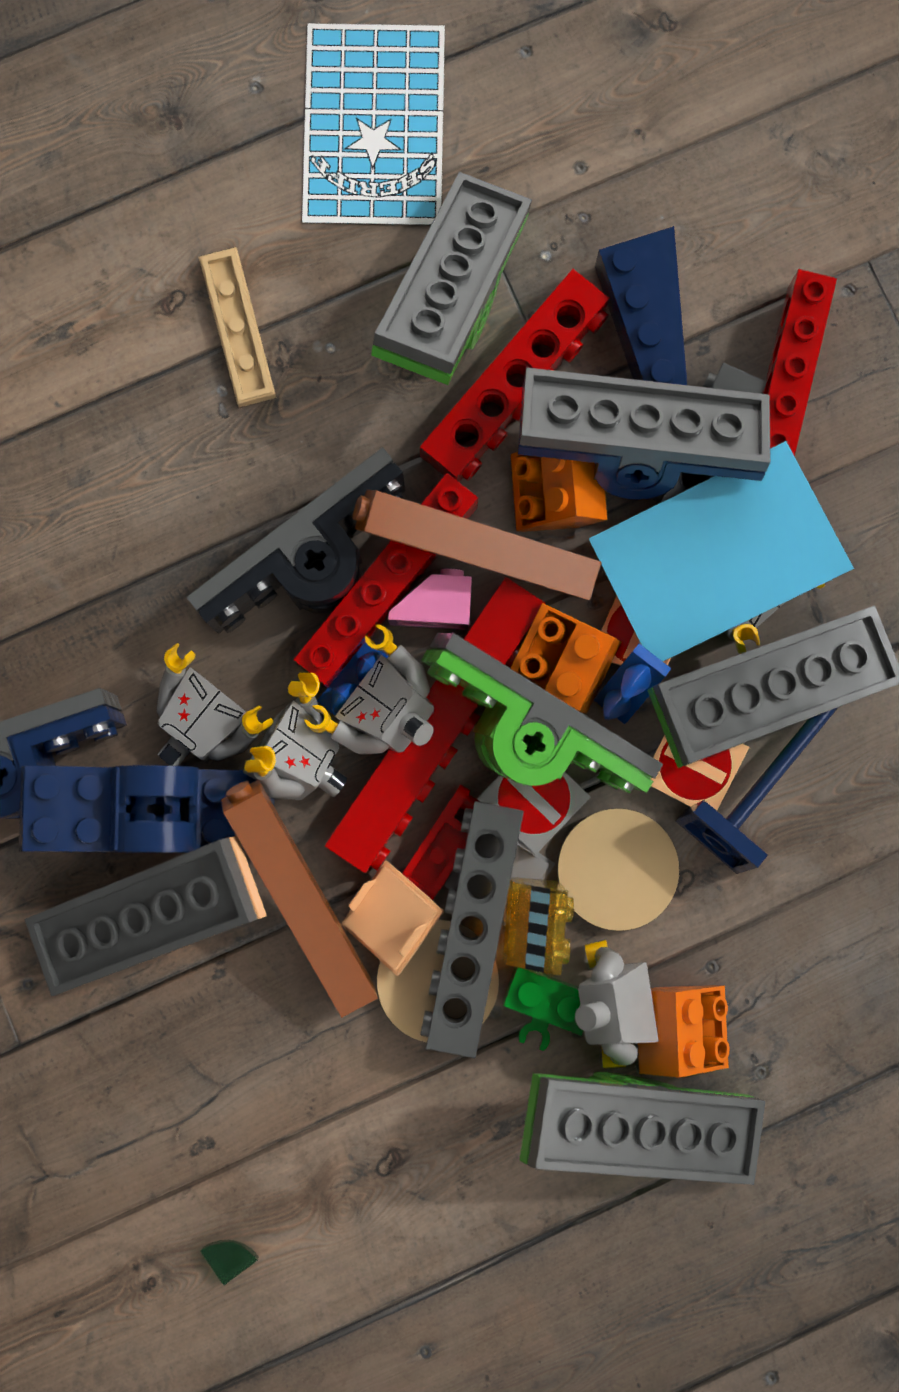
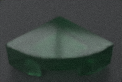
[200,1240,259,1285]

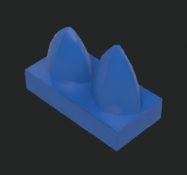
[317,642,389,716]
[594,644,671,724]

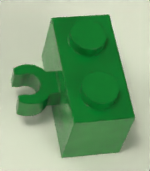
[502,963,583,1051]

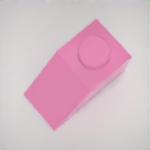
[388,569,472,630]

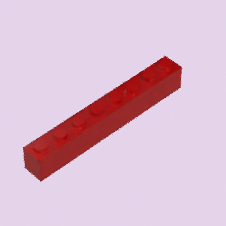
[325,577,546,874]

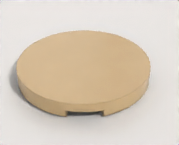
[557,809,679,931]
[377,919,499,1042]

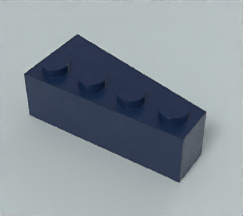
[595,226,687,385]

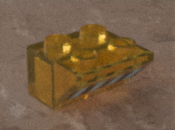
[502,877,574,975]

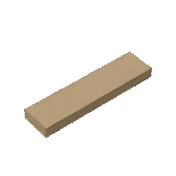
[199,247,277,408]

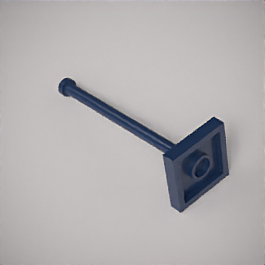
[675,707,839,874]

